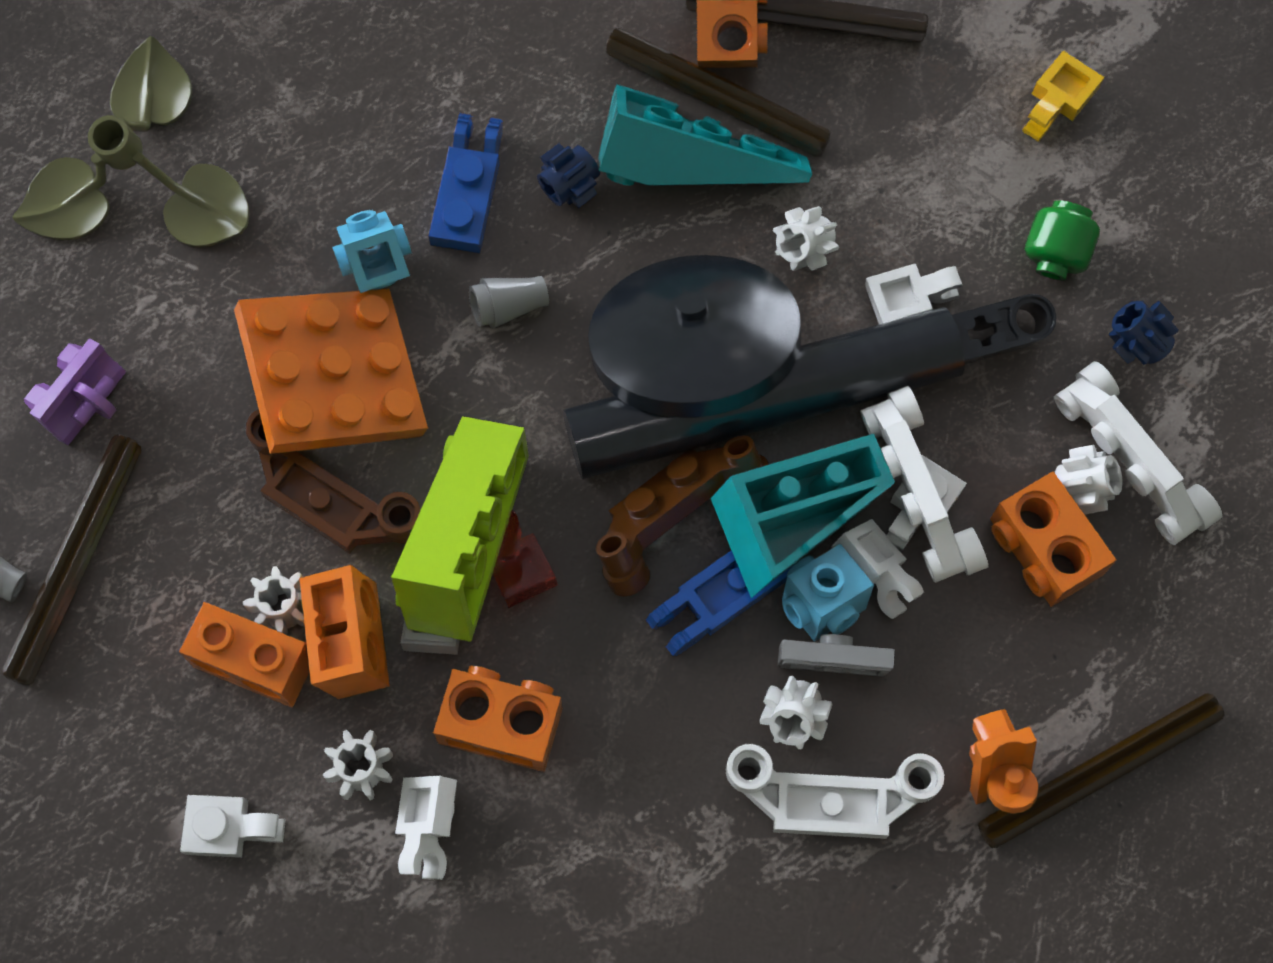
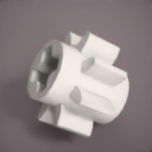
[773,206,839,271]
[1055,445,1122,514]
[243,566,305,635]
[759,676,832,750]
[323,730,393,800]

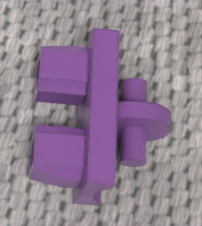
[24,338,126,445]

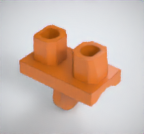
[969,709,1039,814]

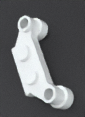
[1054,361,1222,545]
[860,386,989,583]
[726,744,944,839]

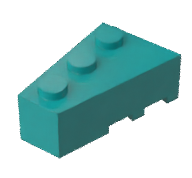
[710,434,895,598]

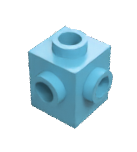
[332,210,412,293]
[782,544,874,642]

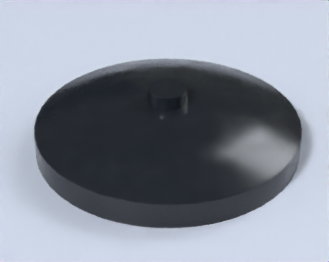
[588,255,801,418]

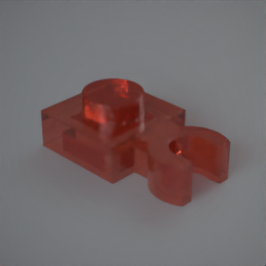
[492,510,558,608]

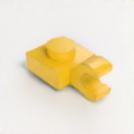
[1022,50,1105,142]

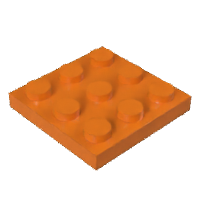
[234,289,428,454]

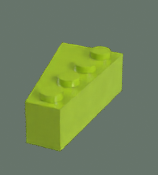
[391,416,529,642]

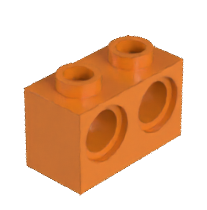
[697,0,767,68]
[990,471,1116,607]
[299,565,390,699]
[179,602,310,708]
[433,666,563,772]

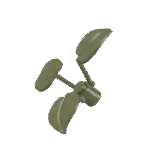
[12,36,249,248]

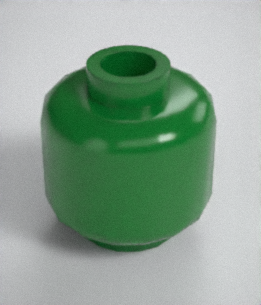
[1025,200,1100,281]

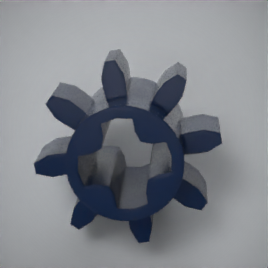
[537,143,600,208]
[1108,301,1179,365]

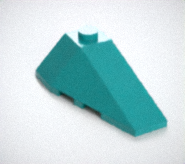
[599,84,812,186]

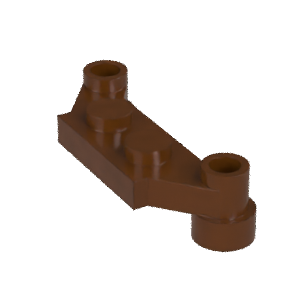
[245,409,421,554]
[596,436,769,597]

